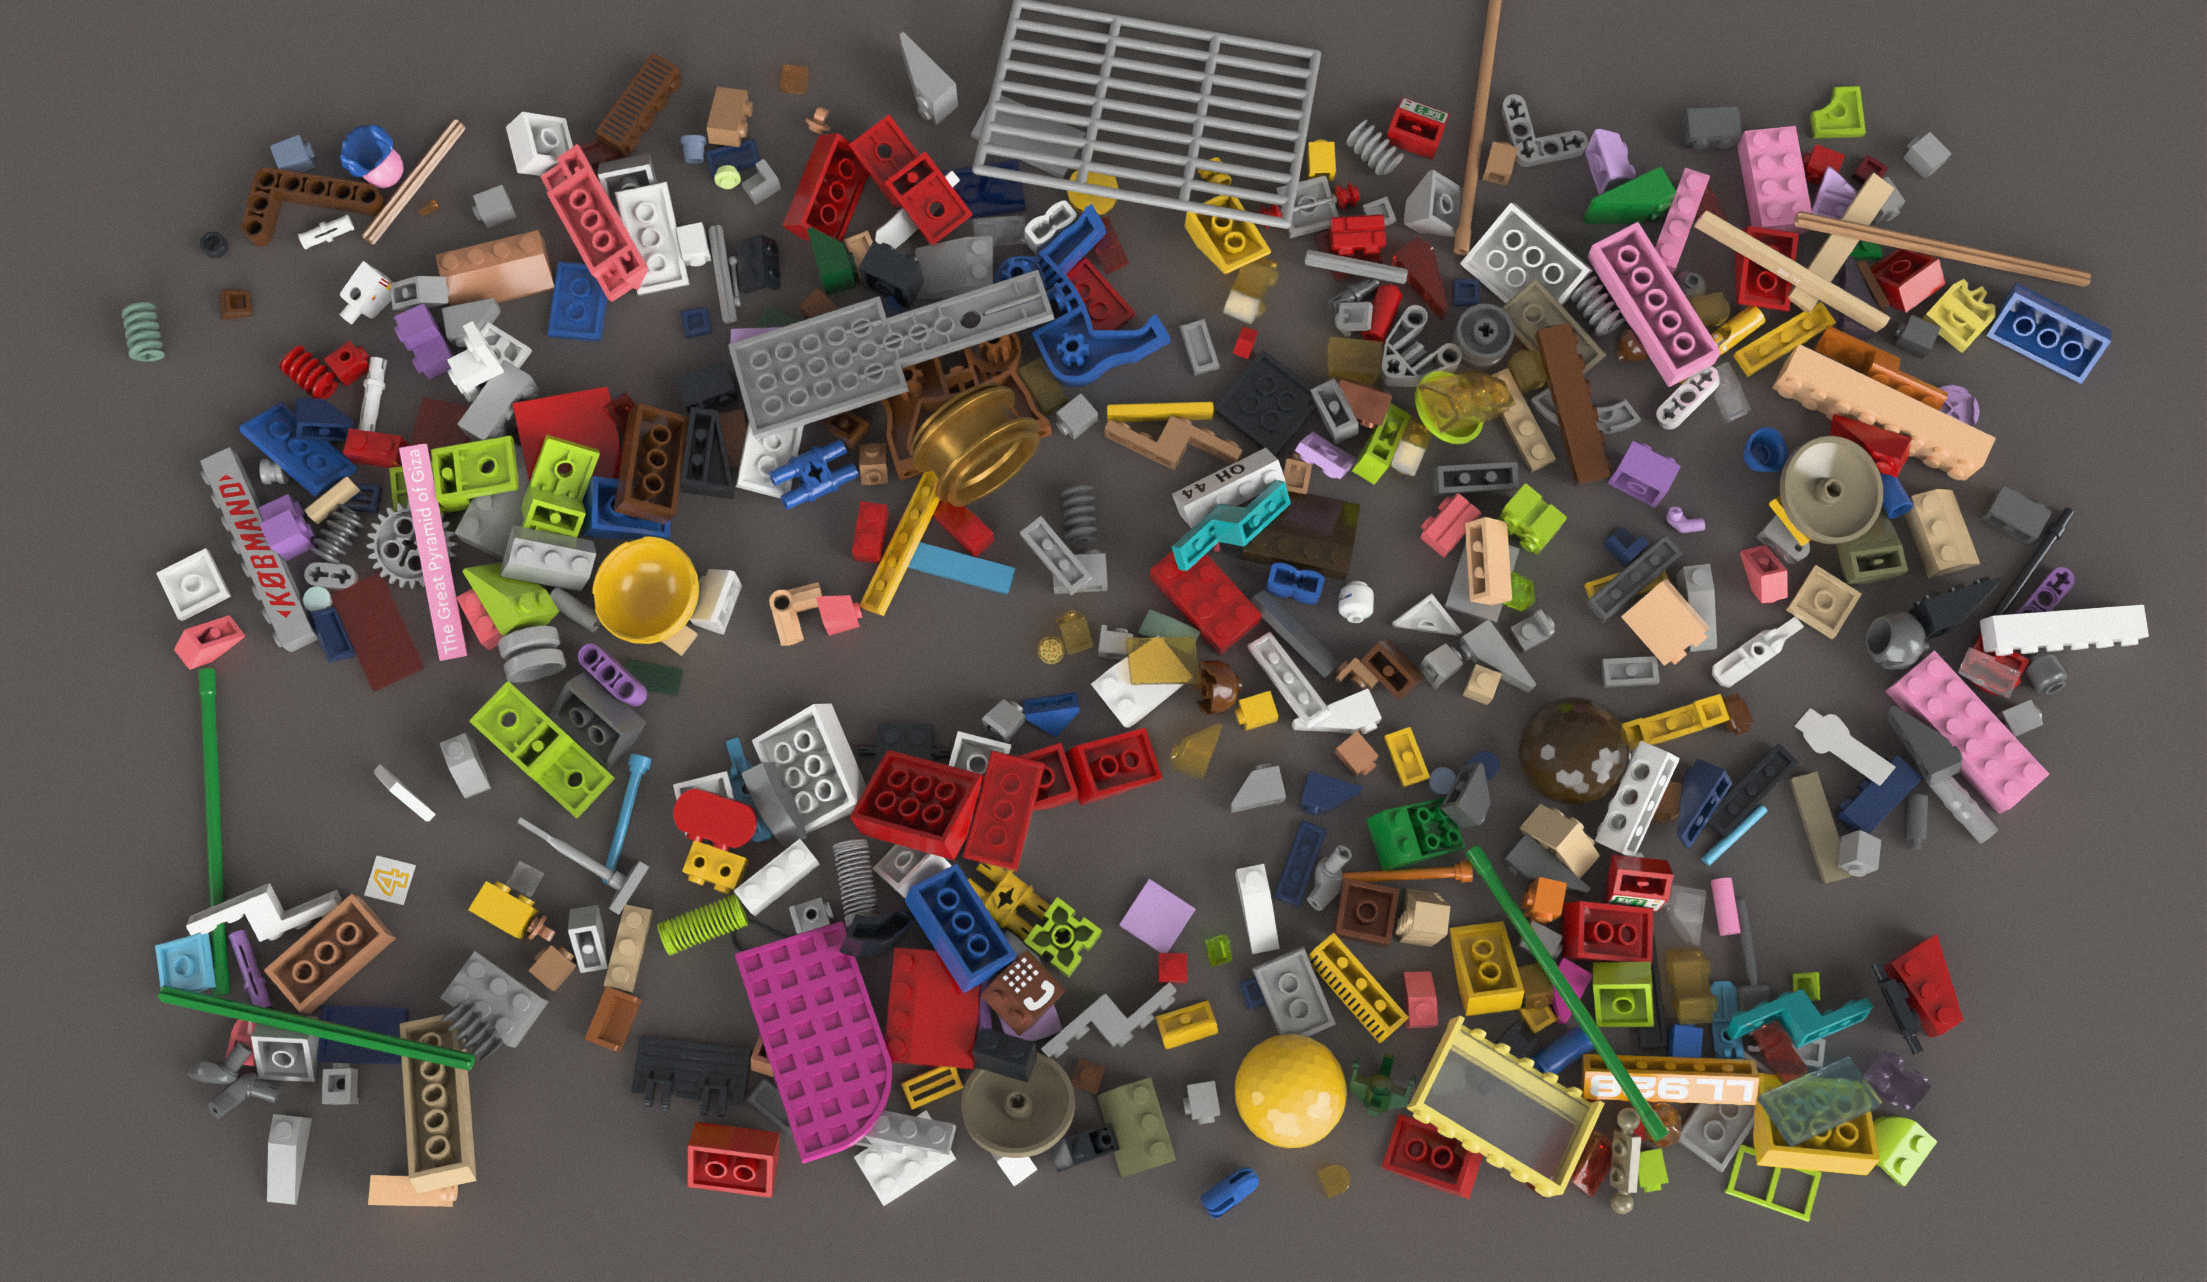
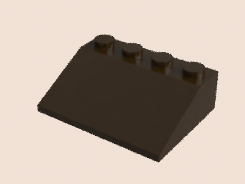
[1241,491,1360,581]

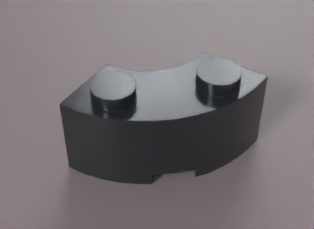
[839,903,915,957]

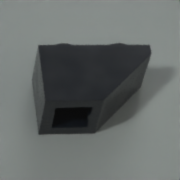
[1049,1123,1120,1173]

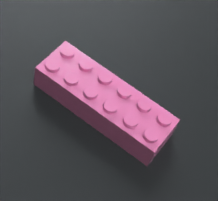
[1587,222,1721,387]
[1885,650,2049,814]

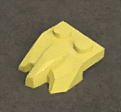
[1922,279,1995,353]

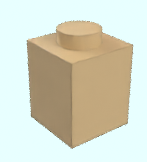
[1462,664,1502,705]

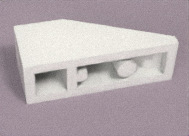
[1291,689,1382,734]
[1235,864,1280,955]

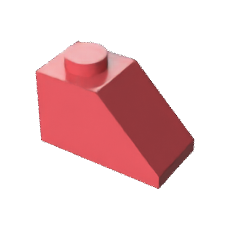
[1740,545,1788,603]
[816,595,862,636]
[174,615,245,670]
[1403,971,1438,1028]

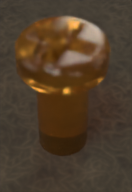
[419,198,440,217]

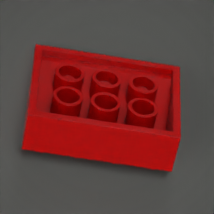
[850,750,983,860]
[885,948,982,1069]

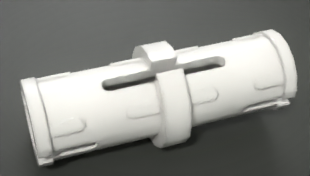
[298,214,354,250]

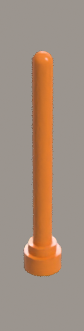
[1342,860,1473,883]

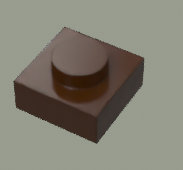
[1071,1059,1106,1095]

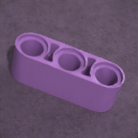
[578,643,647,707]

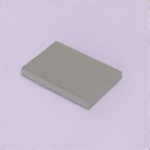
[1444,540,1520,624]
[1252,946,1336,1037]

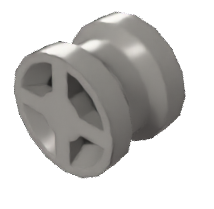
[260,458,289,485]

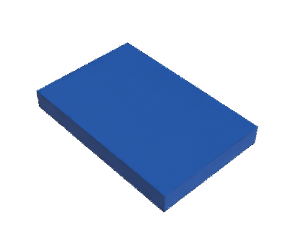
[547,261,607,342]

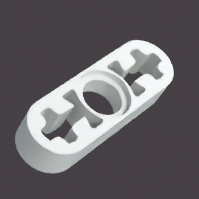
[1657,366,1720,429]

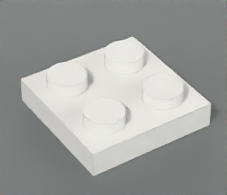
[156,548,231,621]

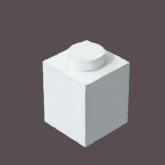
[676,222,712,266]

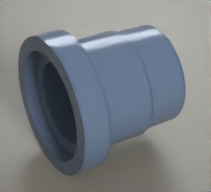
[680,135,707,164]

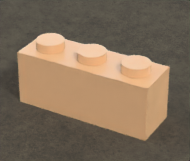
[1465,517,1512,606]

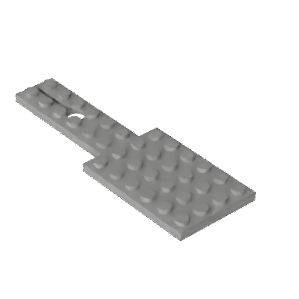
[728,270,1054,440]

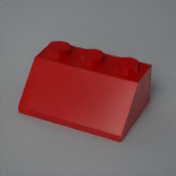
[688,1122,780,1198]

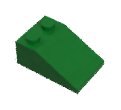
[1582,166,1677,224]

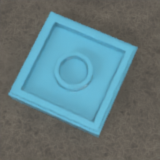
[155,933,216,992]

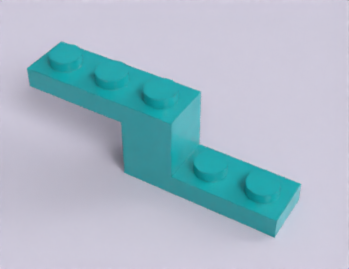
[1172,480,1291,571]
[1726,989,1874,1049]

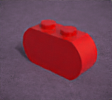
[673,788,758,851]

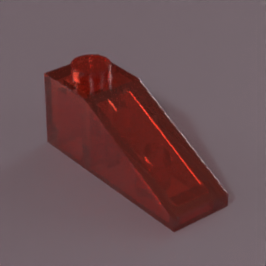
[1392,236,1449,321]

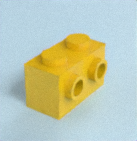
[682,841,749,895]

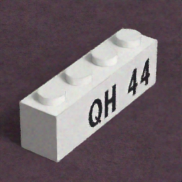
[1172,448,1286,528]

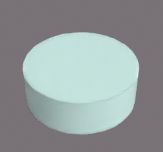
[303,586,333,612]

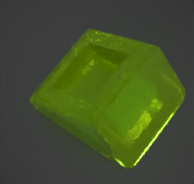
[1504,572,1535,612]

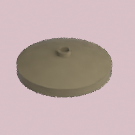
[1780,436,1883,544]
[961,1052,1075,1158]

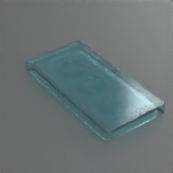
[1757,1056,1883,1147]

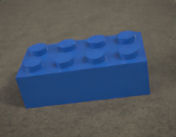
[905,864,1017,993]

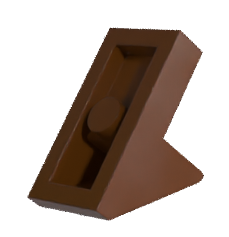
[821,411,870,451]

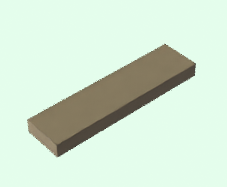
[1789,772,1852,884]

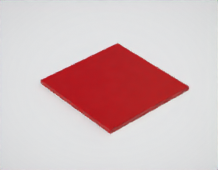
[512,386,622,482]

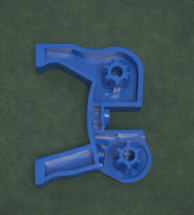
[993,204,1171,387]

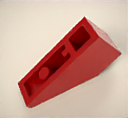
[1830,413,1912,478]
[932,500,994,557]

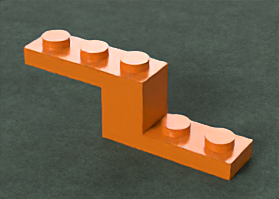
[1815,325,1948,411]

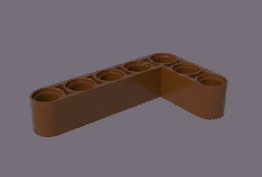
[241,167,386,247]

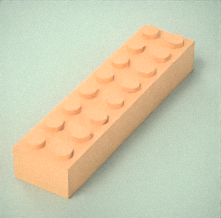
[1772,344,1996,481]

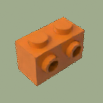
[1521,877,1567,925]

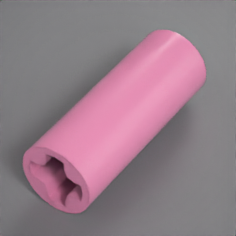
[1711,878,1741,936]

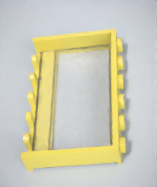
[1407,1016,1605,1197]

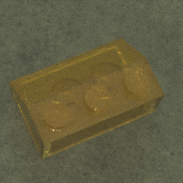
[1418,370,1516,433]

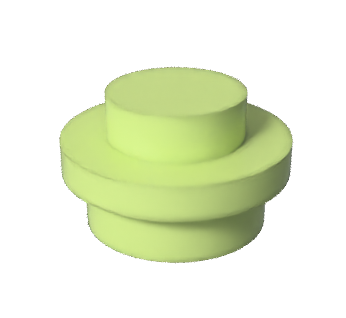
[714,165,741,189]

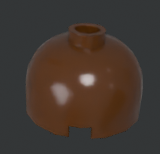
[1194,660,1242,715]

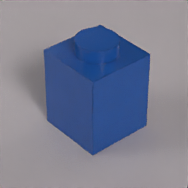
[1666,1021,1703,1058]

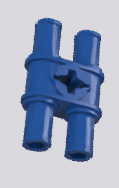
[768,439,859,510]

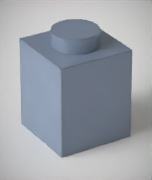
[270,135,316,173]

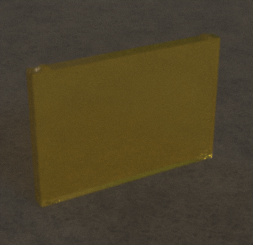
[1125,637,1201,686]

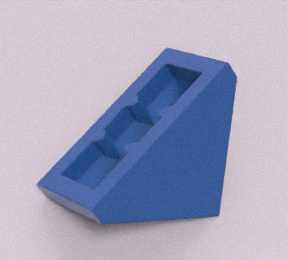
[1023,692,1080,737]

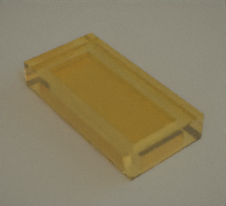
[1018,357,1068,415]

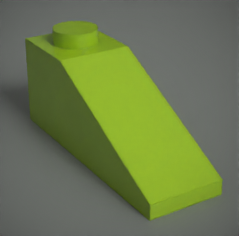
[1352,403,1411,485]

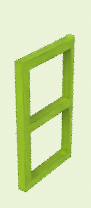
[1725,1144,1822,1222]

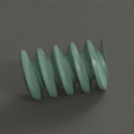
[121,302,165,362]

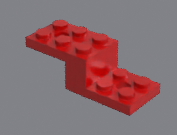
[847,114,973,247]

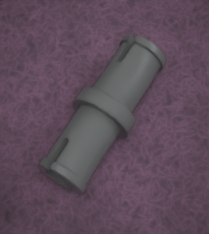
[1327,277,1380,313]

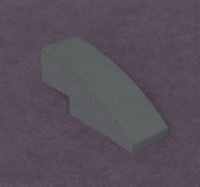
[741,762,808,848]

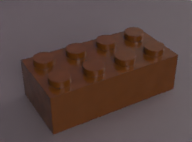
[614,403,689,525]

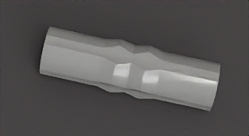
[1925,776,1998,844]

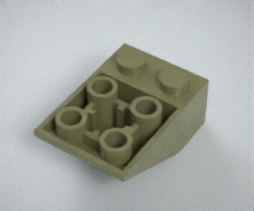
[1836,507,1908,586]

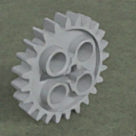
[367,502,458,589]

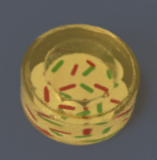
[1038,636,1065,664]

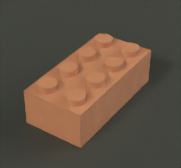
[264,894,396,1014]

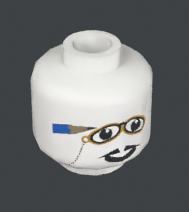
[1338,581,1374,623]

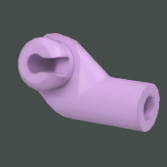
[1666,507,1705,533]

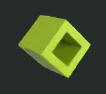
[1637,1148,1669,1193]

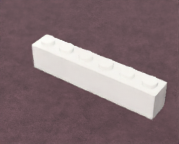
[1980,605,2149,656]

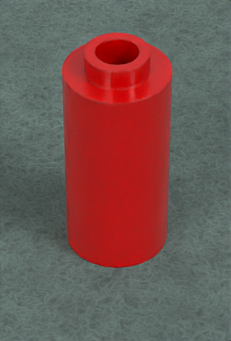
[1361,284,1403,345]

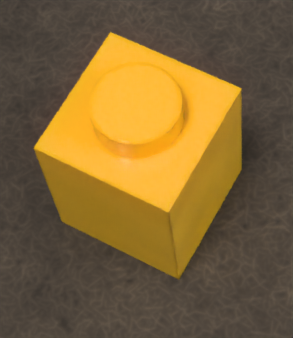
[1306,139,1336,181]
[1235,691,1279,731]

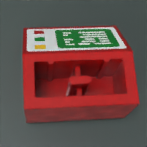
[1386,97,1450,160]
[1603,854,1674,912]

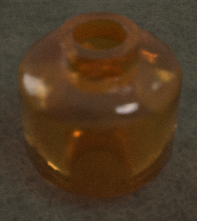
[1644,1103,1681,1147]

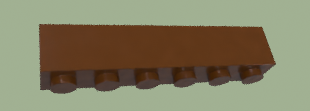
[1535,322,1613,487]

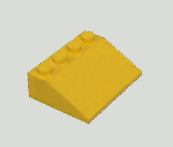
[1753,1073,1880,1175]

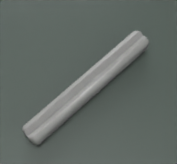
[708,225,737,324]
[1305,250,1408,284]

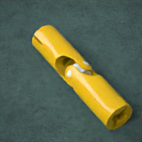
[1680,306,1765,384]

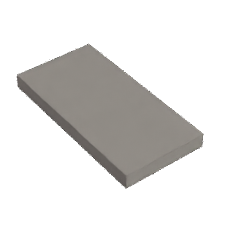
[971,95,1086,179]
[1674,1051,1777,1172]

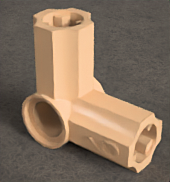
[769,582,822,646]

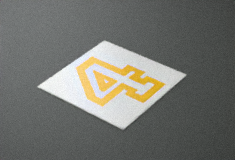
[364,856,416,905]

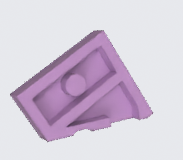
[1811,166,1858,219]

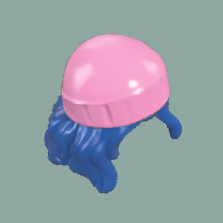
[340,124,404,188]

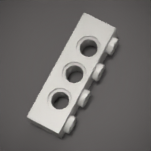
[1595,741,1680,857]

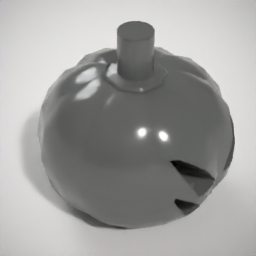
[1866,610,1929,670]

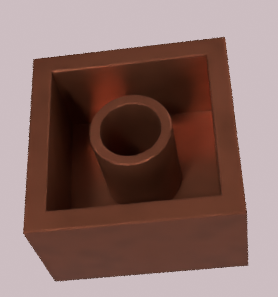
[1332,878,1400,947]

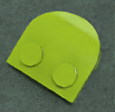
[1873,1115,1937,1186]

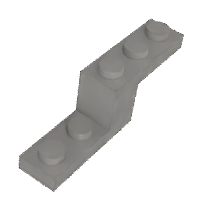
[1041,982,1177,1059]
[855,1110,956,1155]

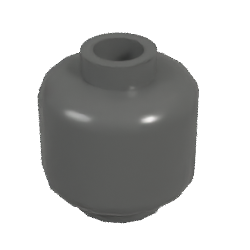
[2025,653,2068,695]

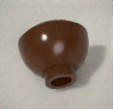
[1614,328,1649,363]

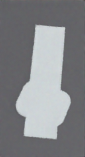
[1795,708,1896,786]

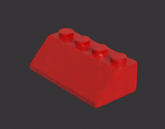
[782,133,869,242]

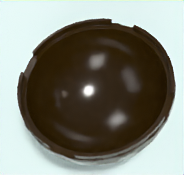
[1518,697,1629,805]

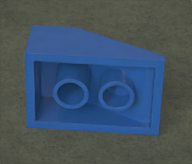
[582,476,670,539]

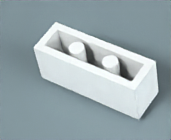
[734,839,820,916]

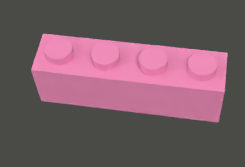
[1655,168,1710,276]

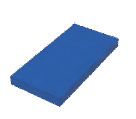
[240,402,357,498]

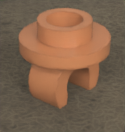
[805,107,830,134]
[526,914,556,942]

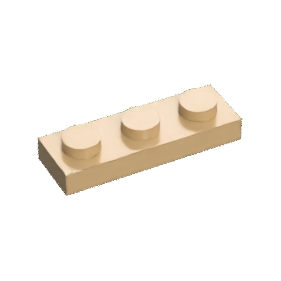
[604,904,654,993]

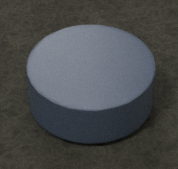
[1428,767,1456,796]

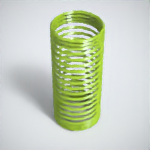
[657,893,748,956]

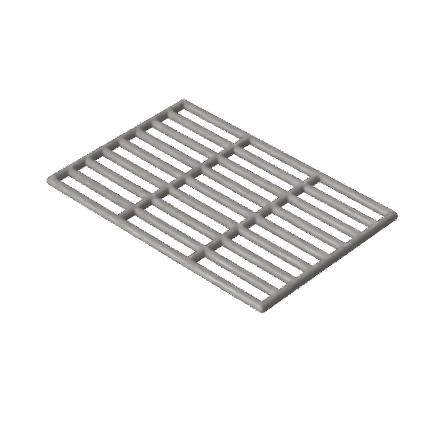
[972,0,1321,229]

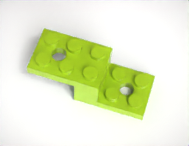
[521,435,600,538]
[389,436,519,520]
[469,681,615,818]

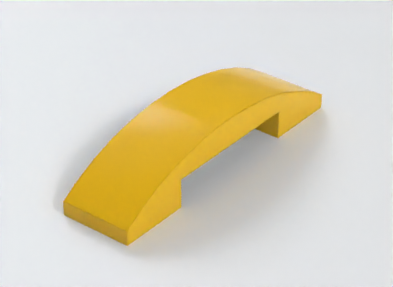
[1622,694,1730,751]

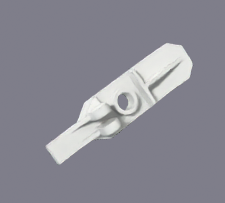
[875,170,960,249]
[1712,617,1804,688]

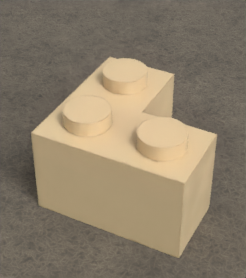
[1519,804,1600,878]

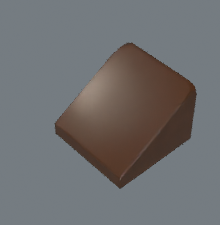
[219,289,252,320]

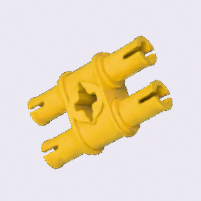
[968,863,1051,941]

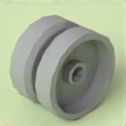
[498,626,566,683]

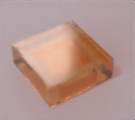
[779,64,809,94]

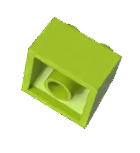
[1593,962,1654,1027]

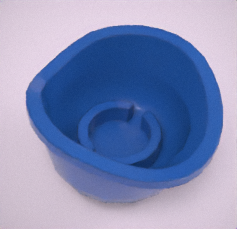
[1743,427,1788,472]

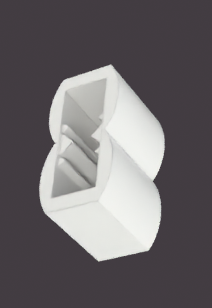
[1024,200,1077,256]

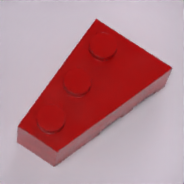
[1883,934,1964,1038]

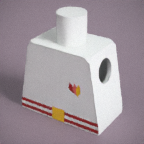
[339,261,394,324]

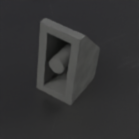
[1440,762,1491,829]

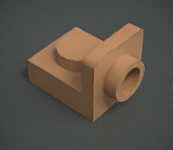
[1283,452,1313,494]
[1335,657,1379,691]

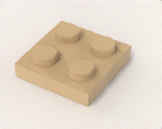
[1786,565,1862,639]

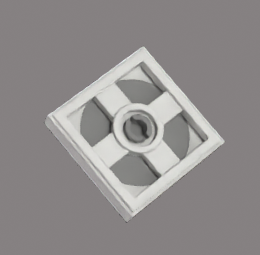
[467,321,532,384]

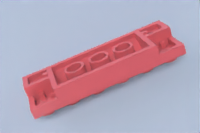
[540,144,648,302]

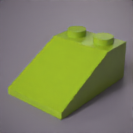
[462,562,560,637]

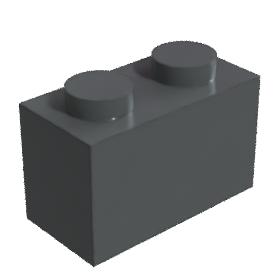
[1681,106,1742,150]
[1980,485,2052,545]

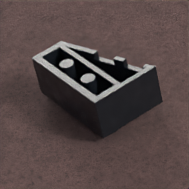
[680,407,734,499]

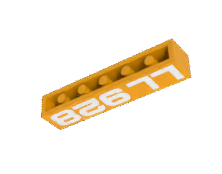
[1581,1054,1759,1105]

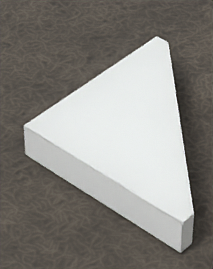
[1392,593,1462,637]

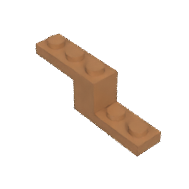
[1104,415,1243,471]

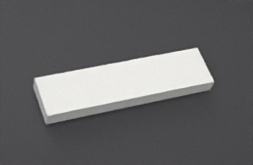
[1248,632,1331,729]

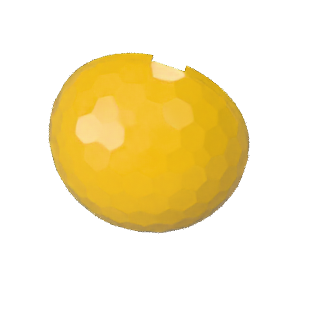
[593,537,699,644]
[1235,1034,1347,1148]

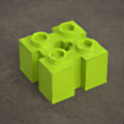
[1497,483,1568,555]
[1024,897,1102,979]

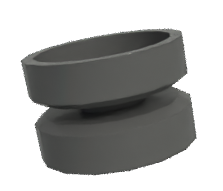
[1452,304,1514,370]

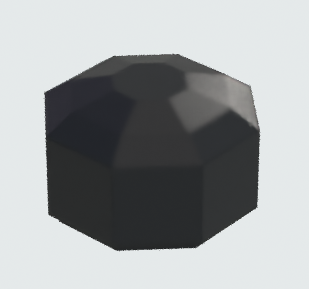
[200,232,228,258]

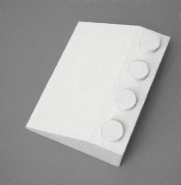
[1460,203,1594,306]
[752,704,867,833]

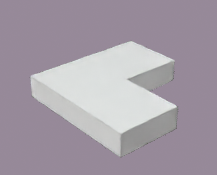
[374,764,435,821]

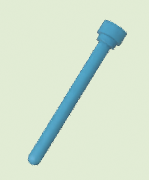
[602,754,652,884]

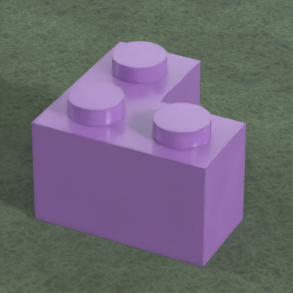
[394,303,453,379]
[258,494,316,561]

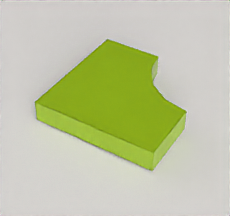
[1810,86,1866,139]

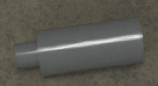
[1905,794,1928,851]

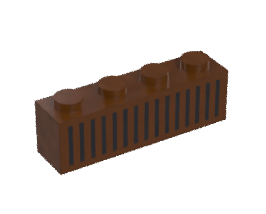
[595,52,682,158]

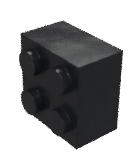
[859,241,924,309]

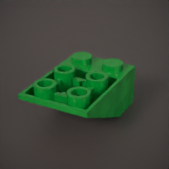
[1366,797,1466,872]

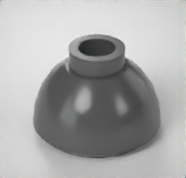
[1673,270,1706,306]

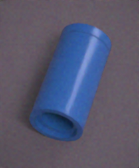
[1880,473,1914,519]
[1531,1026,1594,1074]

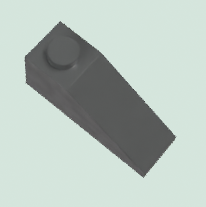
[1887,705,1963,785]
[1501,833,1591,896]

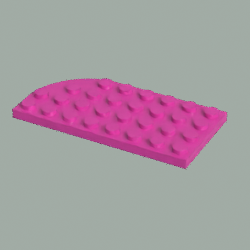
[735,921,892,1164]

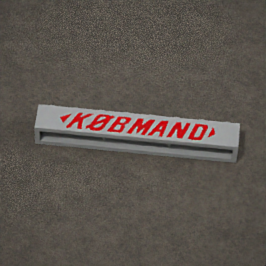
[200,447,318,652]

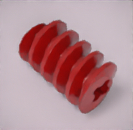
[279,345,338,400]

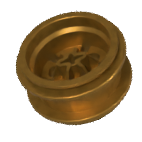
[910,382,1040,507]

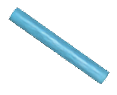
[1701,804,1767,866]

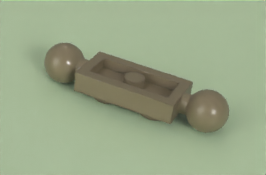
[1610,1108,1641,1214]

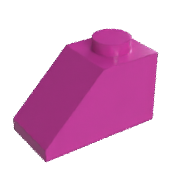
[1551,958,1593,1025]

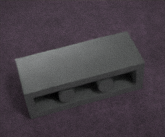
[1432,462,1519,496]

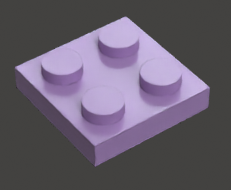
[1295,431,1357,479]

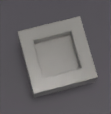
[1362,197,1396,226]

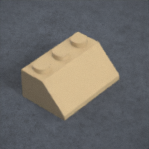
[1905,489,1980,579]

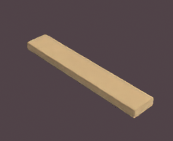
[1788,173,1894,313]

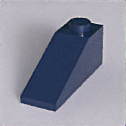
[1677,758,1733,849]

